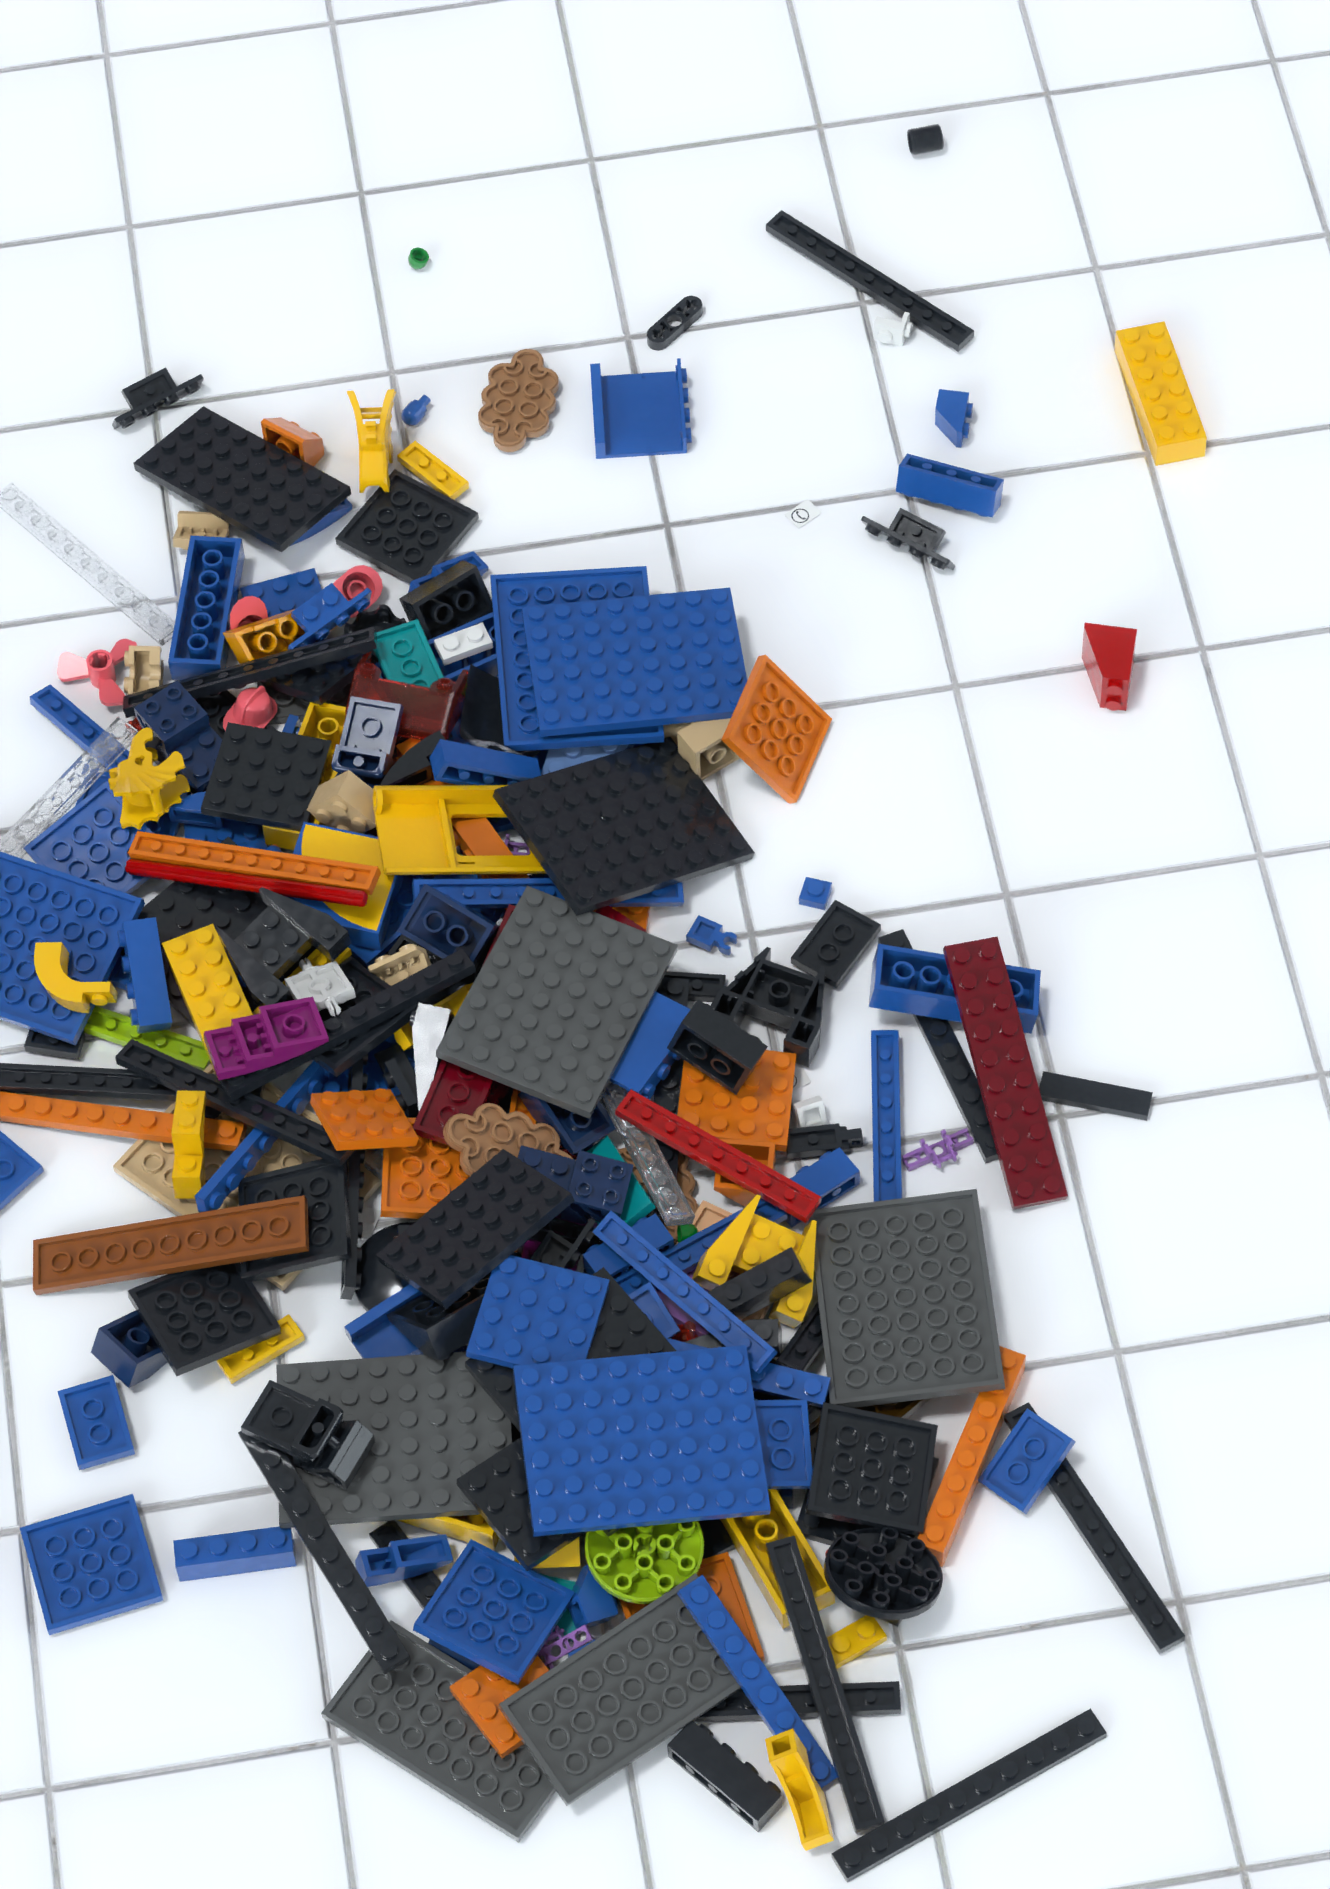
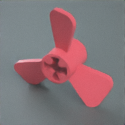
[57,639,137,706]

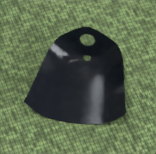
[460,664,541,757]

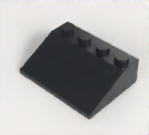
[387,1271,492,1360]

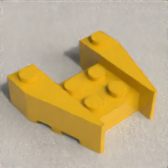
[692,1195,817,1329]

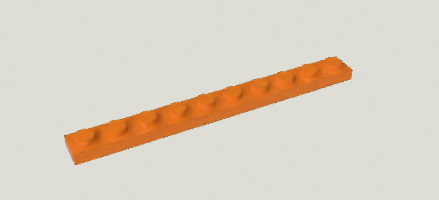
[128,831,381,895]
[0,1091,247,1151]

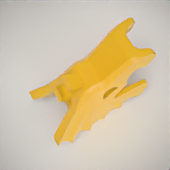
[347,389,396,493]
[108,727,190,830]

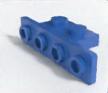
[288,583,372,650]

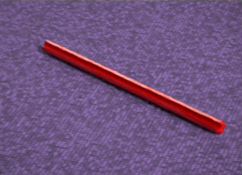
[125,859,368,907]

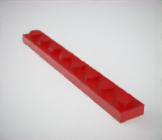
[615,1090,821,1223]

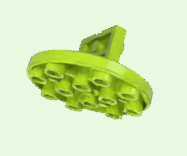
[585,1521,704,1604]

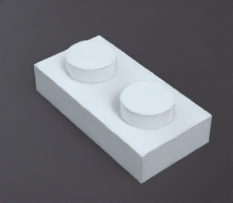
[434,622,493,666]

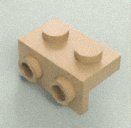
[173,511,230,550]
[368,944,431,986]

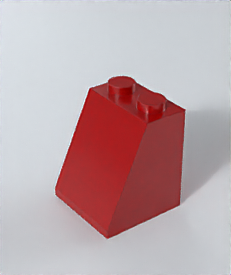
[1081,622,1137,711]

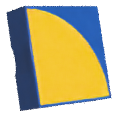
[285,822,405,951]

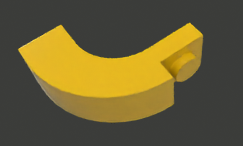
[34,942,118,1013]

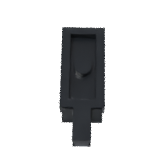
[786,1123,863,1159]

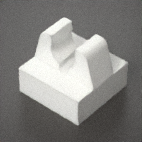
[793,1095,828,1128]

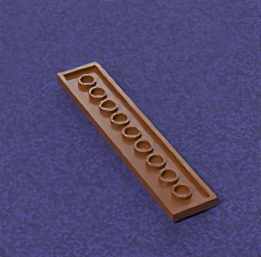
[33,1195,309,1295]

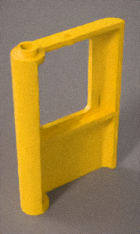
[372,785,546,875]

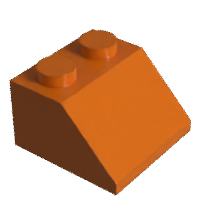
[261,417,324,466]
[714,1138,776,1206]

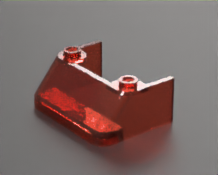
[345,651,468,740]

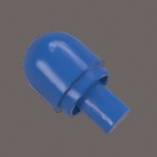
[401,395,431,426]

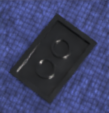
[791,900,881,989]

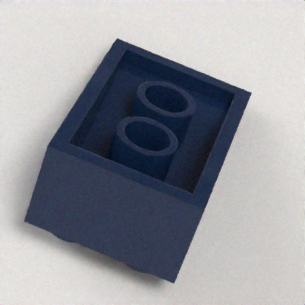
[397,884,500,968]
[518,1091,618,1155]
[91,1310,167,1388]

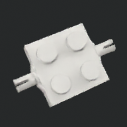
[284,958,356,1016]

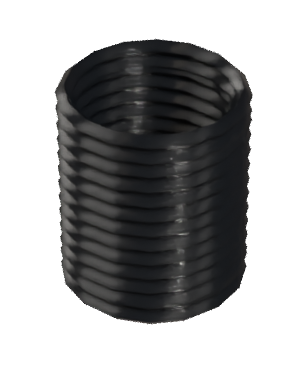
[907,124,944,155]

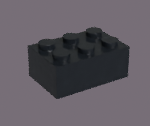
[399,560,493,641]
[667,999,768,1095]

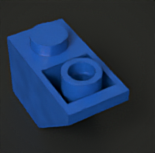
[935,389,973,448]
[568,1564,619,1629]

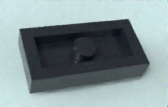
[24,1029,86,1059]

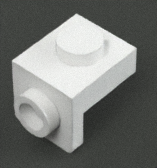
[874,312,913,346]

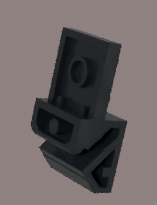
[241,1380,375,1490]

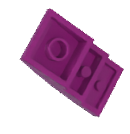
[204,997,329,1080]

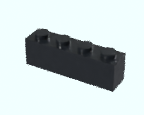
[704,1247,812,1333]
[667,1720,782,1832]

